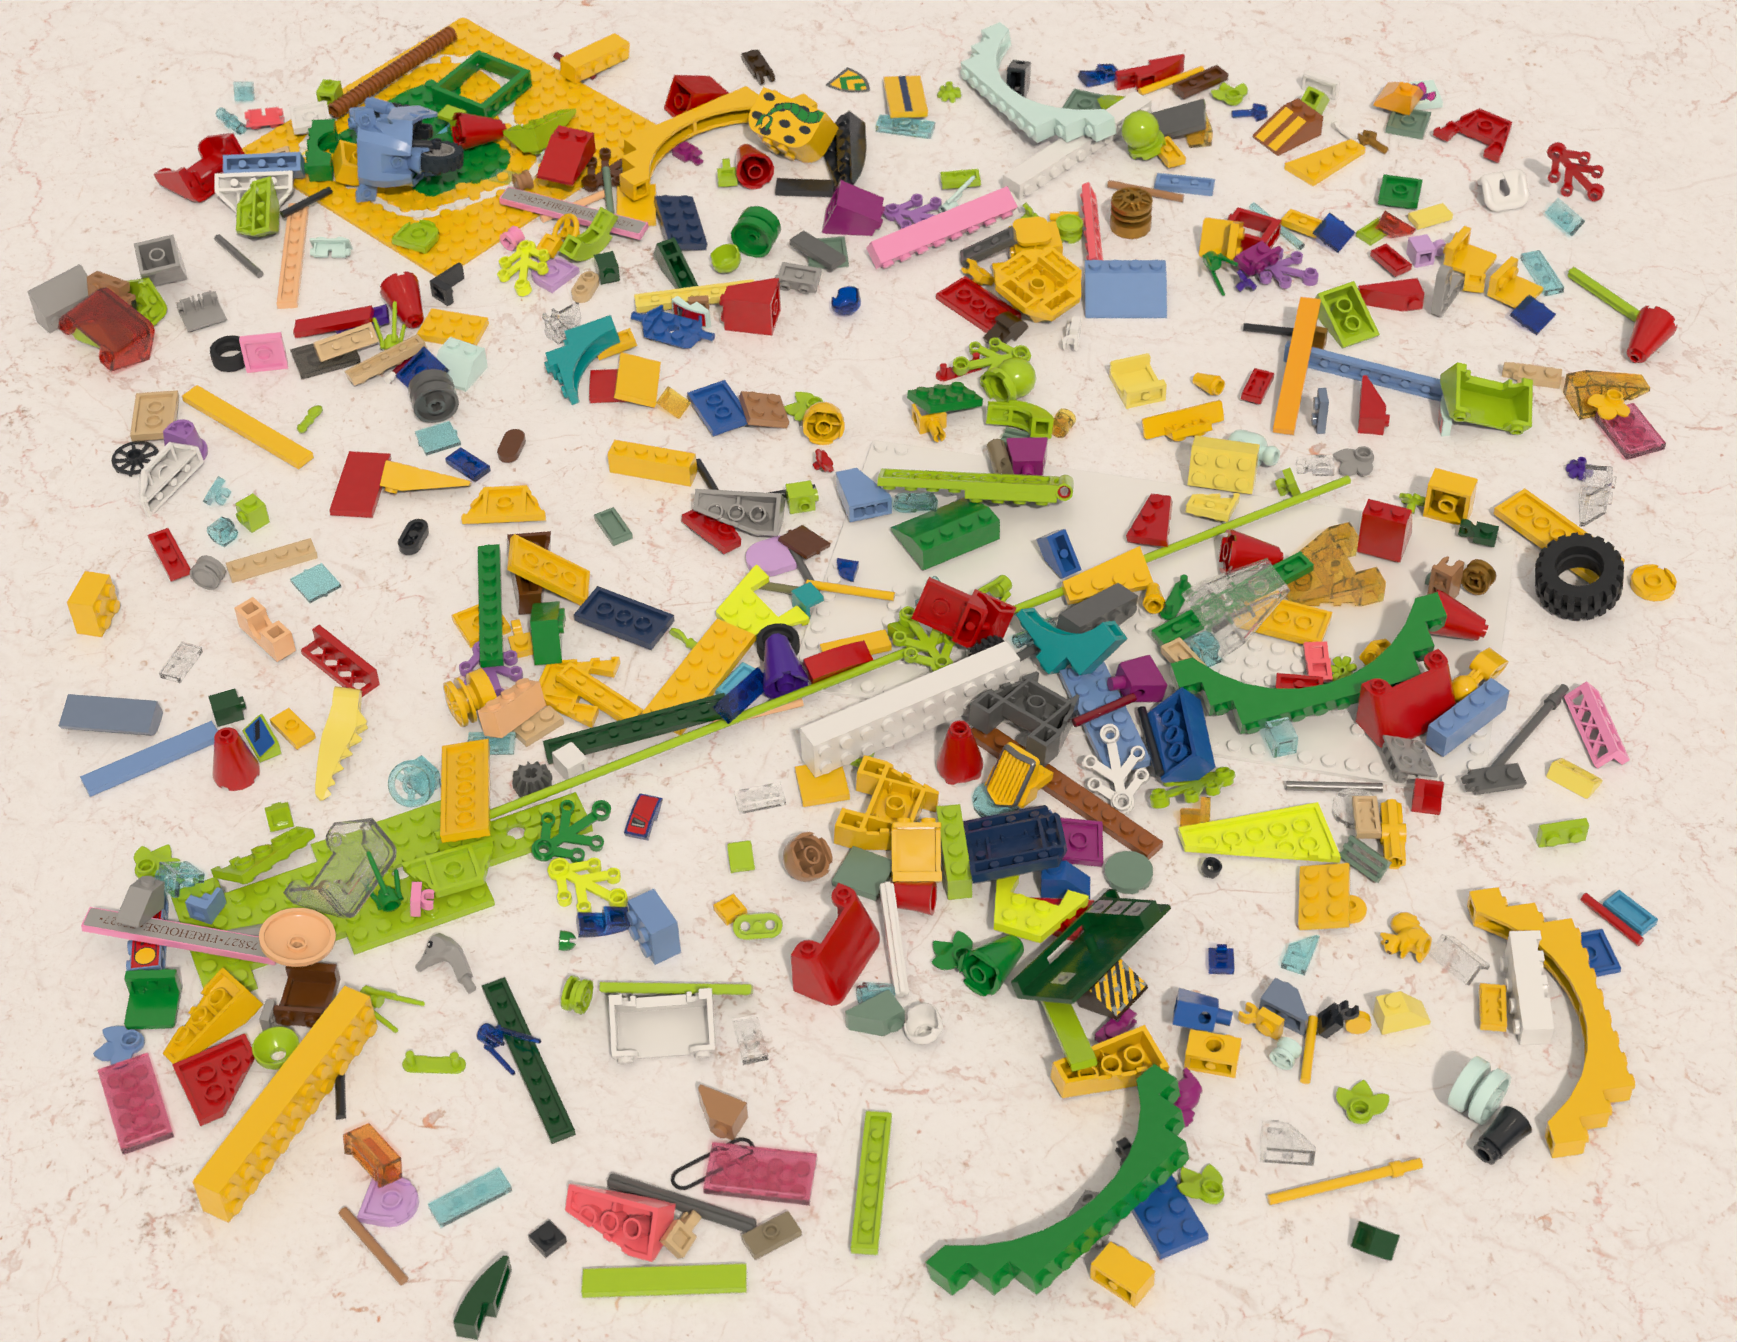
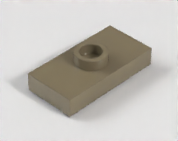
[741,1211,802,1260]

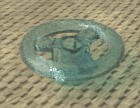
[388,760,436,807]

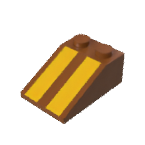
[1253,98,1323,156]

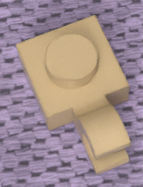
[660,1210,701,1259]

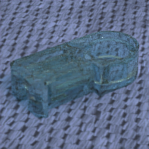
[893,493,938,513]

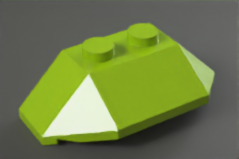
[236,176,280,237]

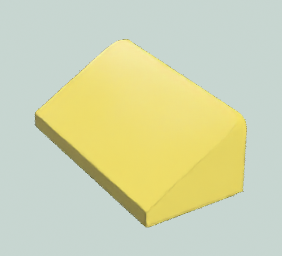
[1546,758,1603,799]

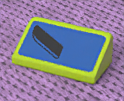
[242,714,282,763]

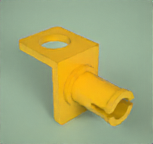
[911,404,947,442]

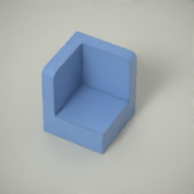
[185,887,226,924]

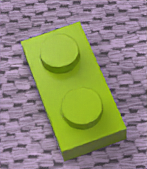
[1536,818,1589,848]

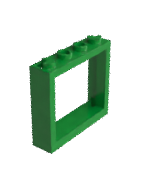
[431,50,532,118]

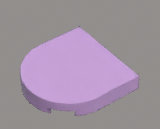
[531,257,580,293]
[746,535,797,577]
[357,1172,419,1227]

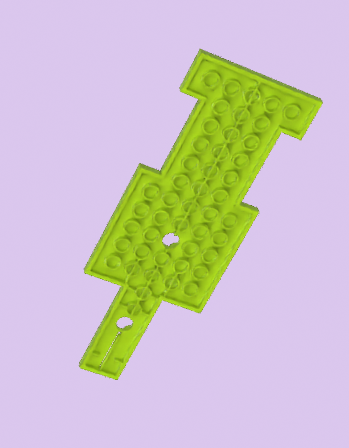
[169,792,593,992]

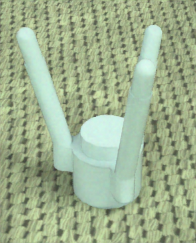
[939,176,975,213]

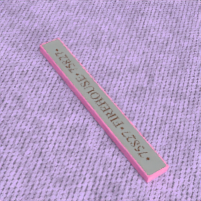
[499,187,649,240]
[81,907,276,965]

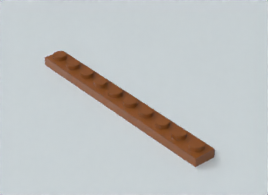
[971,727,1163,859]

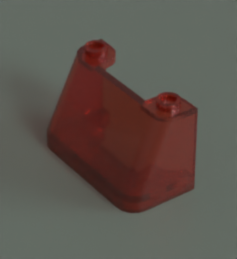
[58,287,155,372]

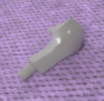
[415,933,477,993]

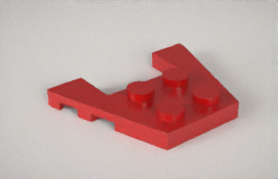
[1433,108,1513,163]

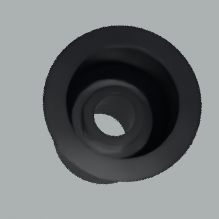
[1473,1106,1532,1165]

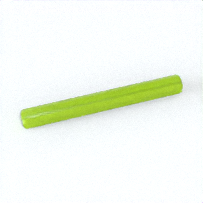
[1567,267,1640,322]

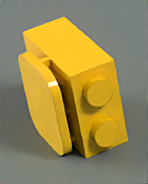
[1009,217,1063,259]

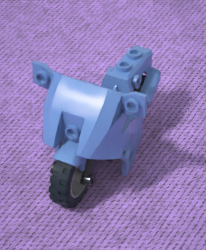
[348,97,464,202]

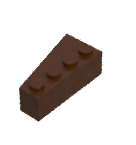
[507,531,551,615]

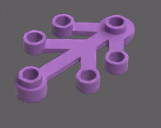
[883,194,942,230]
[1256,247,1319,289]
[459,641,523,697]

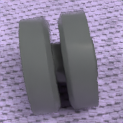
[408,369,459,423]

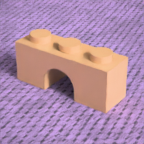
[234,597,296,662]

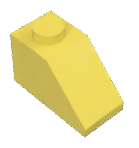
[1373,991,1431,1035]

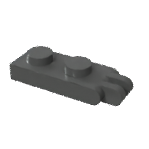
[1461,763,1527,795]

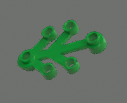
[531,800,611,863]

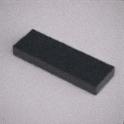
[775,178,835,197]

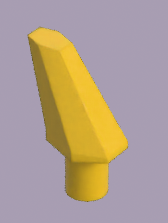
[1050,211,1079,221]

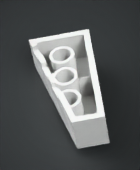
[1500,930,1554,1045]

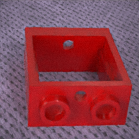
[1228,207,1282,252]

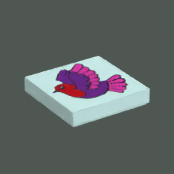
[1405,80,1443,110]

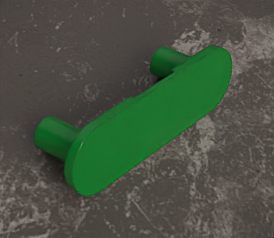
[1160,574,1192,620]

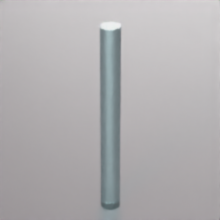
[1249,202,1305,250]

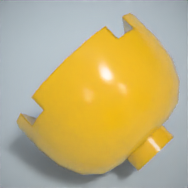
[802,402,845,445]

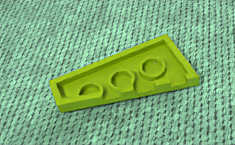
[210,826,315,884]

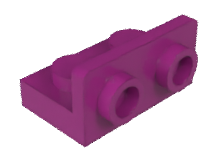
[1233,241,1282,277]

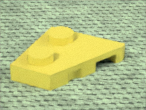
[1186,493,1240,522]

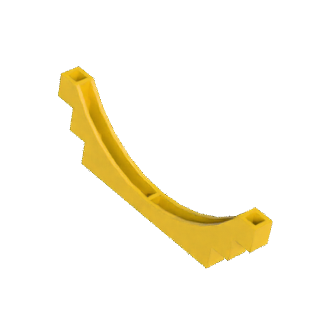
[619,86,818,201]
[1467,887,1635,1158]

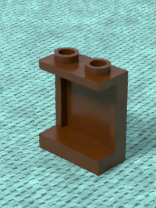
[273,963,341,1028]

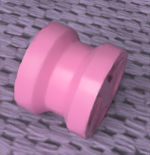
[500,226,525,251]

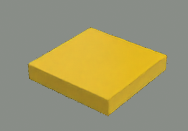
[451,604,512,648]
[795,765,850,807]

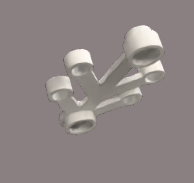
[1084,724,1150,814]

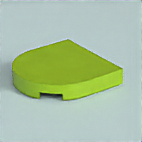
[391,220,439,254]

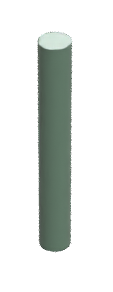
[602,166,615,214]

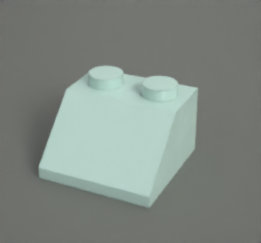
[433,337,488,392]

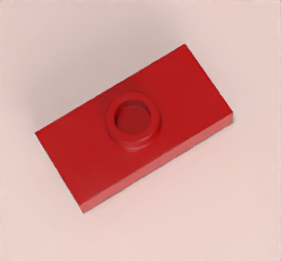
[1370,243,1412,277]
[1241,368,1274,404]

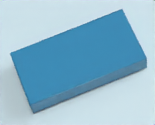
[1602,890,1658,936]

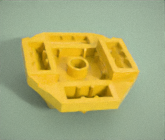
[994,247,1081,323]

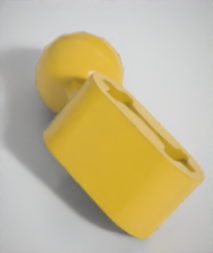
[1452,647,1509,703]

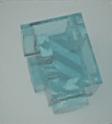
[1190,630,1222,667]

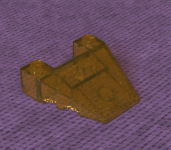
[1281,522,1386,606]

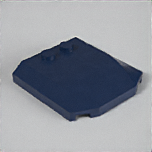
[963,805,1068,885]

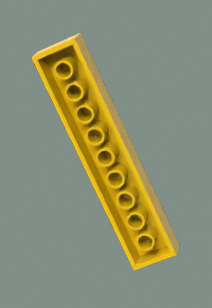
[192,986,378,1223]

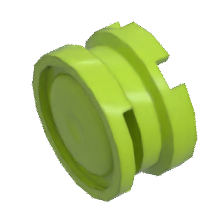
[1056,214,1083,244]
[561,975,594,1015]

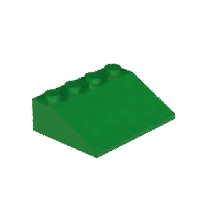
[891,497,1000,571]

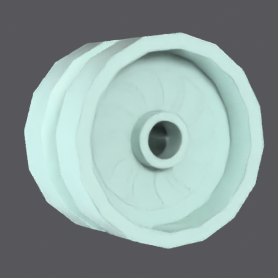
[1448,1056,1511,1125]

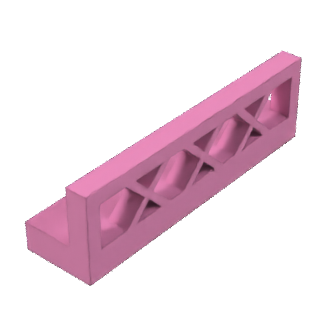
[1564,681,1630,768]

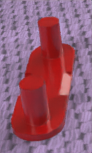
[936,352,983,381]

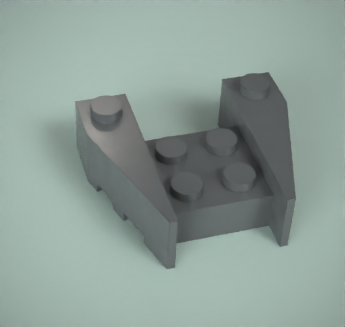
[968,671,1080,767]

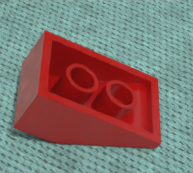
[536,125,596,186]

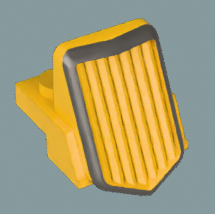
[984,742,1053,808]

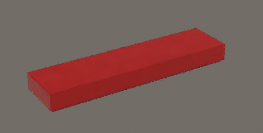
[293,305,374,338]

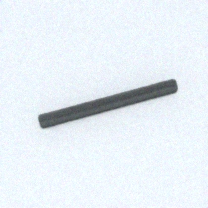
[607,1173,757,1233]

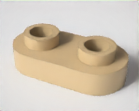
[571,271,599,303]

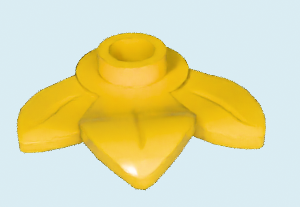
[1587,389,1630,420]

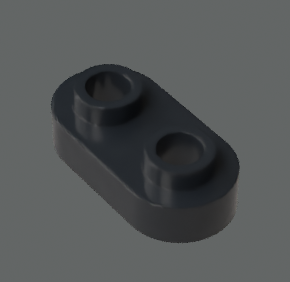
[398,519,429,555]

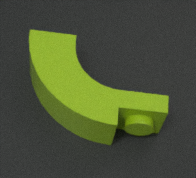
[559,207,618,261]
[986,399,1054,439]

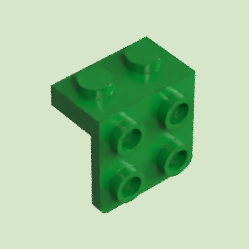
[124,969,182,1030]

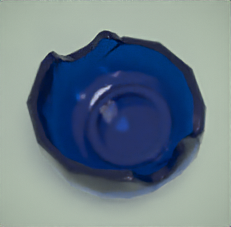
[831,286,861,316]

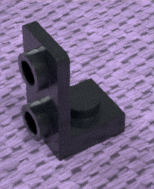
[430,262,465,306]

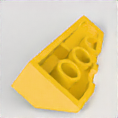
[162,968,264,1064]

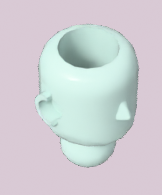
[1228,429,1280,467]

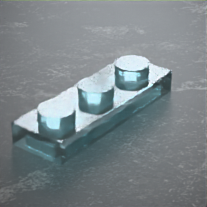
[875,115,935,139]

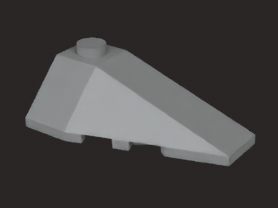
[693,489,785,537]

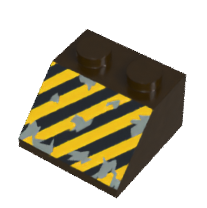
[1077,959,1148,1020]

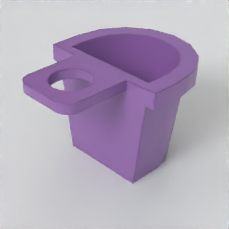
[163,419,208,460]

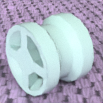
[1269,1037,1302,1070]

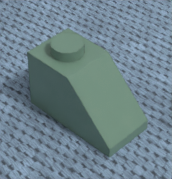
[845,989,905,1036]

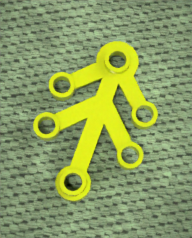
[497,240,550,296]
[547,857,628,917]

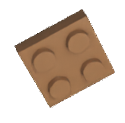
[739,391,789,429]

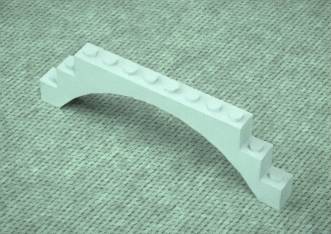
[960,22,1116,143]

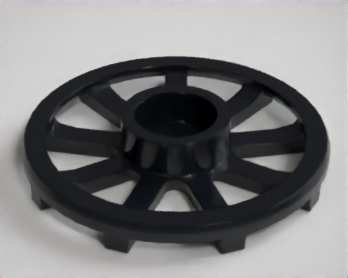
[111,441,159,477]

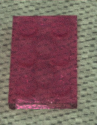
[1595,403,1666,460]

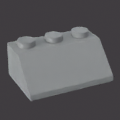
[27,264,90,333]

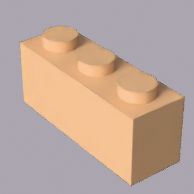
[477,678,546,738]

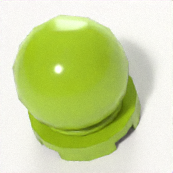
[1121,110,1166,160]
[982,357,1036,402]

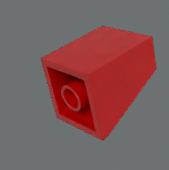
[664,75,729,117]
[720,278,781,336]
[1357,499,1412,563]

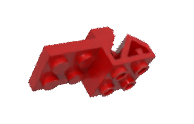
[911,577,1017,648]

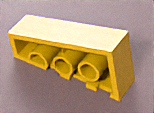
[1050,1025,1170,1098]

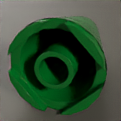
[958,934,1024,996]

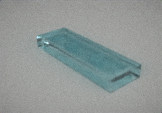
[1520,250,1565,296]
[428,1167,512,1228]

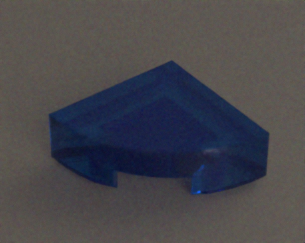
[837,558,859,582]

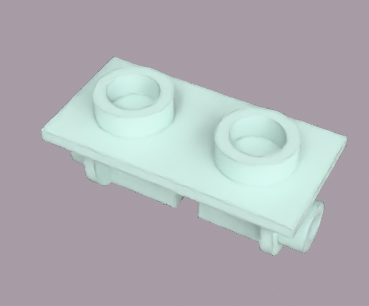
[310,237,353,258]

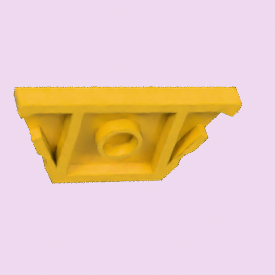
[461,485,546,524]

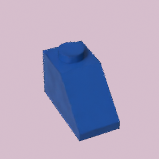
[1036,529,1082,579]
[1041,861,1090,899]

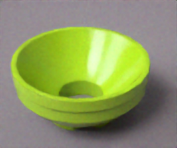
[252,1027,299,1070]

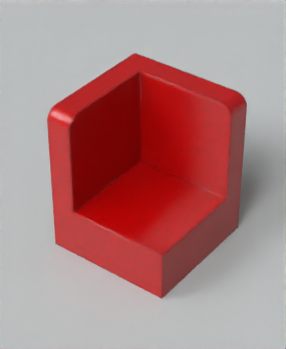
[1411,778,1444,815]

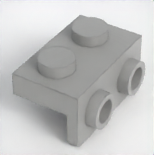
[775,262,822,294]

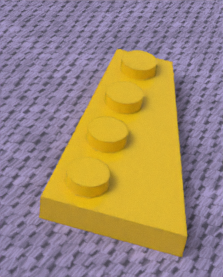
[1061,546,1153,605]

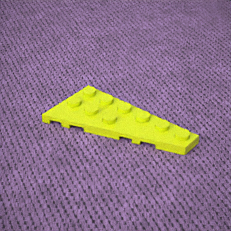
[1178,802,1341,863]

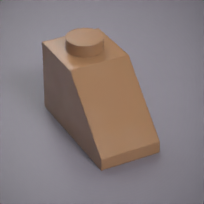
[698,1084,748,1140]

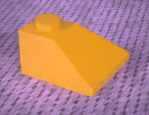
[1374,82,1423,116]

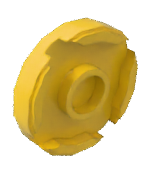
[1630,564,1677,601]

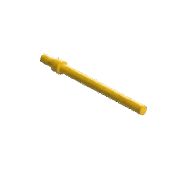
[1267,1158,1423,1205]

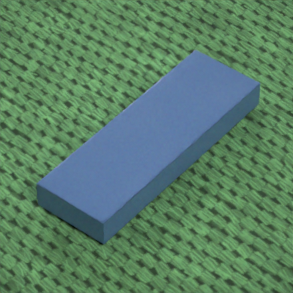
[1154,173,1215,196]

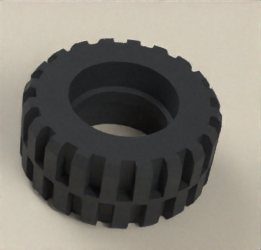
[1535,532,1624,621]

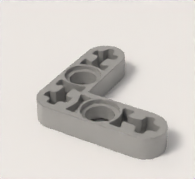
[1431,264,1464,317]

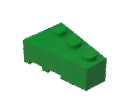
[530,601,566,665]

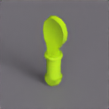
[297,405,323,433]
[669,628,698,649]

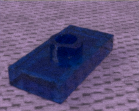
[445,447,491,482]

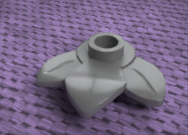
[1333,446,1374,476]

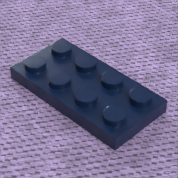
[654,195,708,250]
[574,586,675,650]

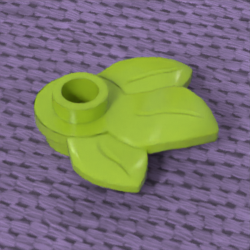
[1211,82,1248,106]
[784,392,823,421]
[133,844,180,879]
[1336,1080,1389,1124]
[1177,1164,1224,1204]

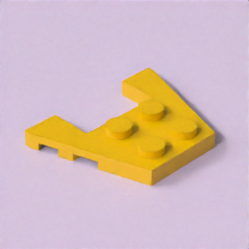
[539,656,620,728]

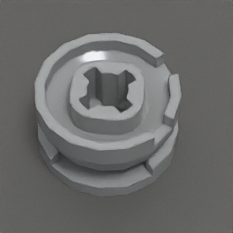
[190,555,226,590]

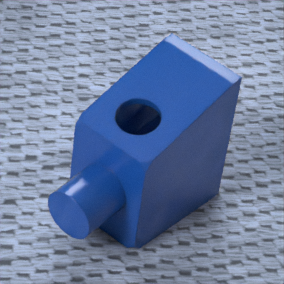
[1172,988,1233,1032]

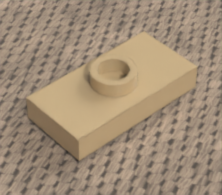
[1352,796,1382,839]

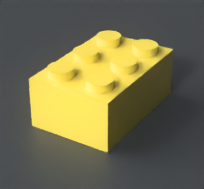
[1187,435,1260,494]

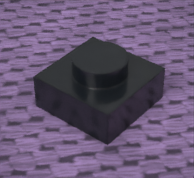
[528,1220,567,1258]

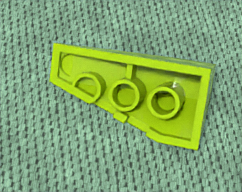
[503,108,577,155]

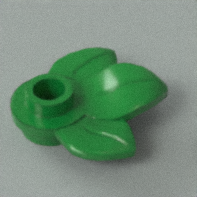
[932,931,973,970]

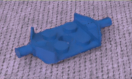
[631,305,715,348]

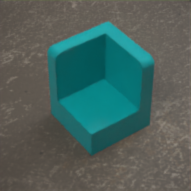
[791,582,824,619]

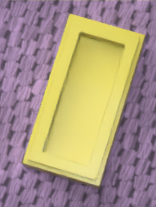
[1408,203,1453,230]

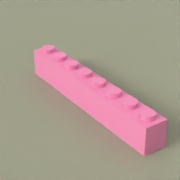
[866,186,1017,269]

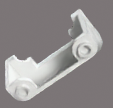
[609,988,715,1064]

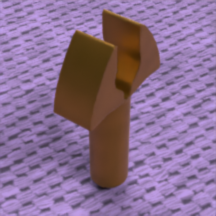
[1357,130,1389,154]

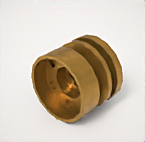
[1110,187,1153,239]

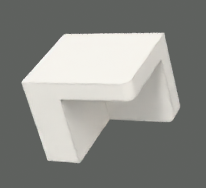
[552,742,589,780]

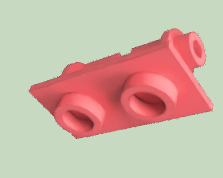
[244,107,285,129]

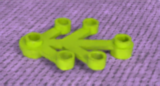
[952,338,1031,387]
[892,606,957,672]
[1150,767,1235,809]

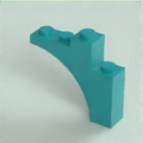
[544,315,620,405]
[1016,608,1128,675]

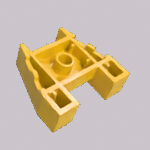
[834,755,939,850]

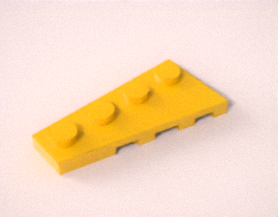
[1284,139,1366,186]

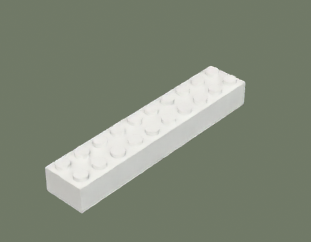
[800,641,1020,778]

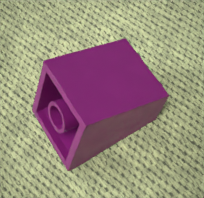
[822,180,885,236]

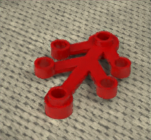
[1547,142,1605,201]

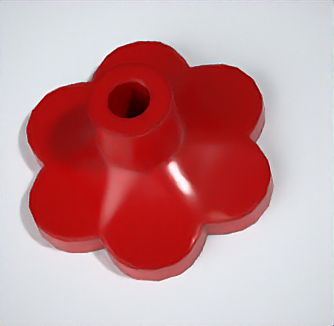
[813,449,834,473]

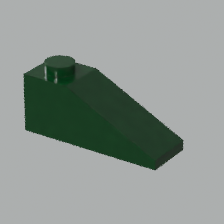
[653,237,698,289]

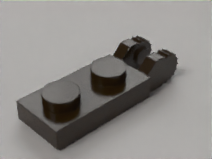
[741,49,775,85]

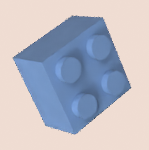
[626,889,681,965]

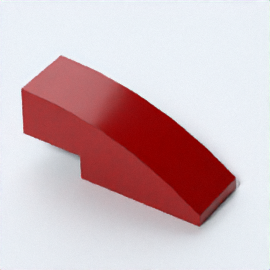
[802,640,873,684]

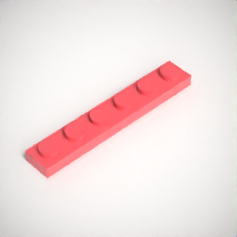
[1080,182,1103,260]

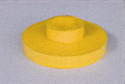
[1350,895,1367,924]

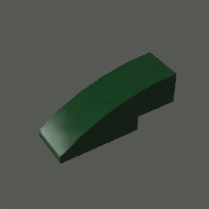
[453,1255,512,1340]

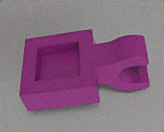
[672,141,704,166]
[1095,1008,1137,1043]

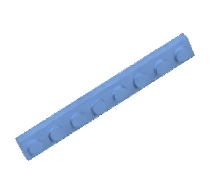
[1283,341,1443,402]

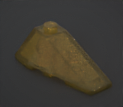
[1563,370,1651,420]

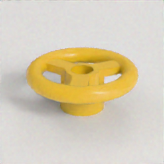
[552,213,580,248]

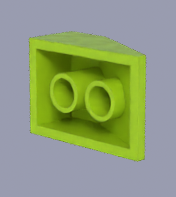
[1315,281,1380,349]

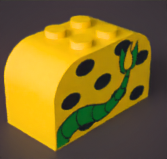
[748,87,839,163]

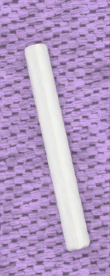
[879,882,909,997]

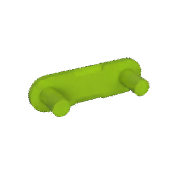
[402,1051,466,1074]

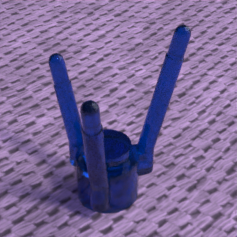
[477,1023,541,1075]

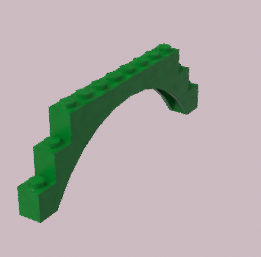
[1169,592,1447,735]
[925,1064,1190,1296]

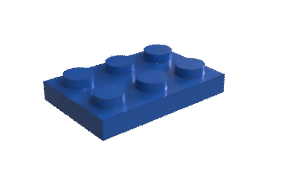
[687,380,747,436]
[1131,1175,1209,1260]

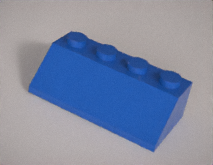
[1148,687,1216,783]

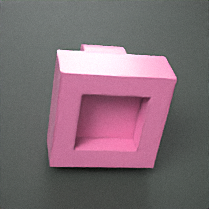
[410,882,434,917]

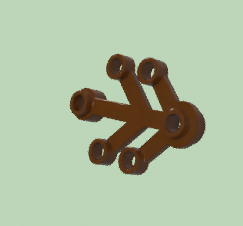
[582,148,623,192]

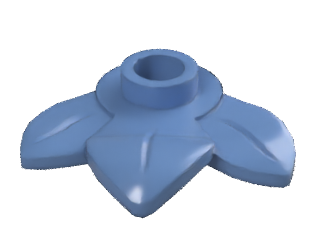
[93,1026,145,1068]

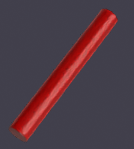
[1580,893,1644,946]

